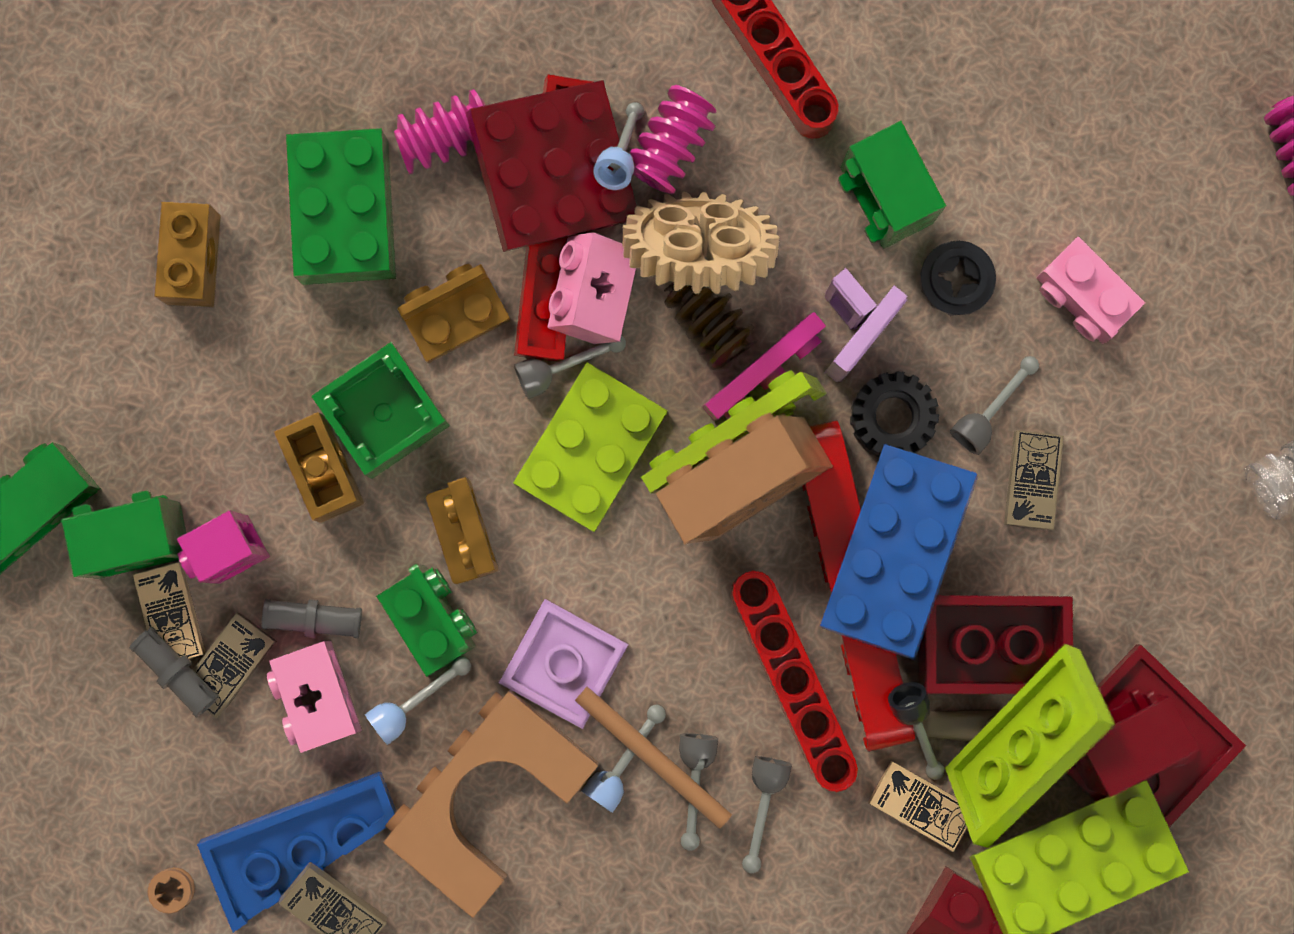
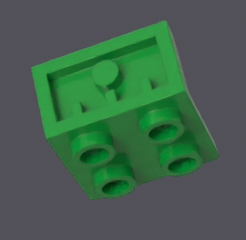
[376,563,478,677]

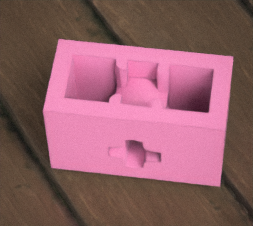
[547,232,636,344]
[267,641,362,753]

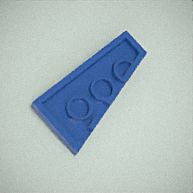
[197,771,397,933]

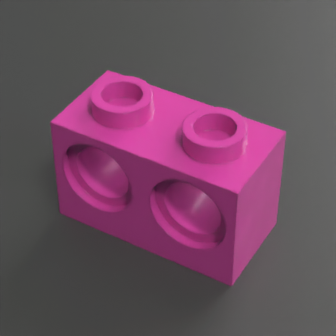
[177,510,270,584]

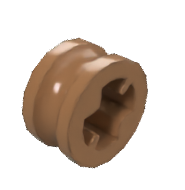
[147,867,195,914]

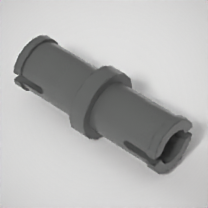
[262,599,362,638]
[129,627,219,718]

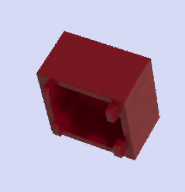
[1075,689,1199,798]

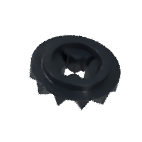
[920,241,996,316]

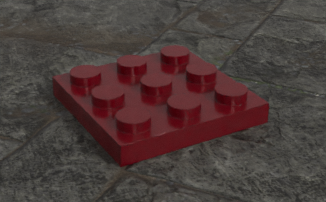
[466,80,637,252]
[1066,644,1246,828]

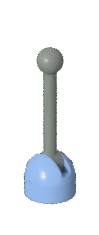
[593,102,644,190]
[365,657,471,745]
[581,705,666,813]

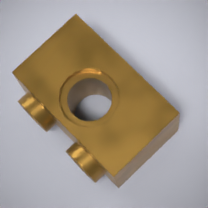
[155,202,221,307]
[274,412,365,523]

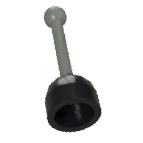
[888,682,945,780]

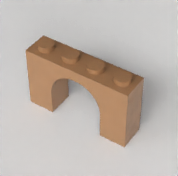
[383,690,599,918]

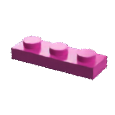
[702,312,826,421]

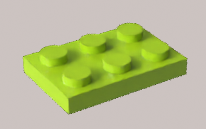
[513,362,668,533]

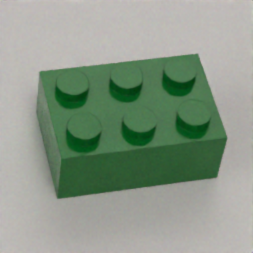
[286,128,396,285]

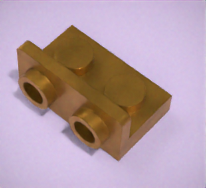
[397,263,511,364]
[426,477,499,585]

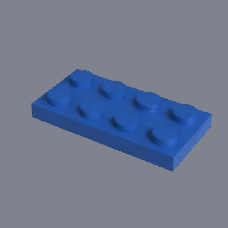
[820,444,978,660]

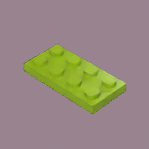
[945,644,1115,848]
[969,780,1189,934]

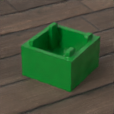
[838,121,946,249]
[311,342,450,479]
[61,491,187,579]

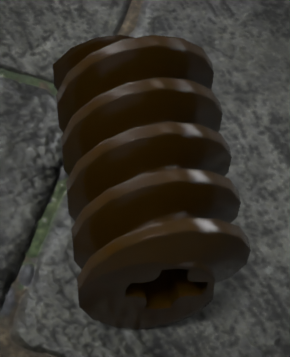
[664,282,757,370]

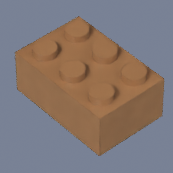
[656,413,833,544]

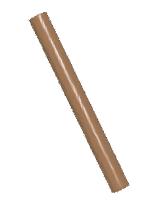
[574,686,732,829]

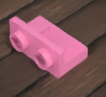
[1036,236,1145,344]

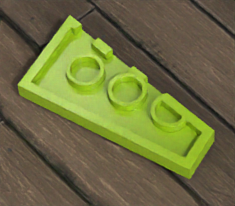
[641,370,827,494]

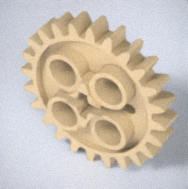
[622,192,779,294]

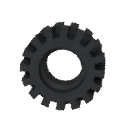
[850,371,939,457]

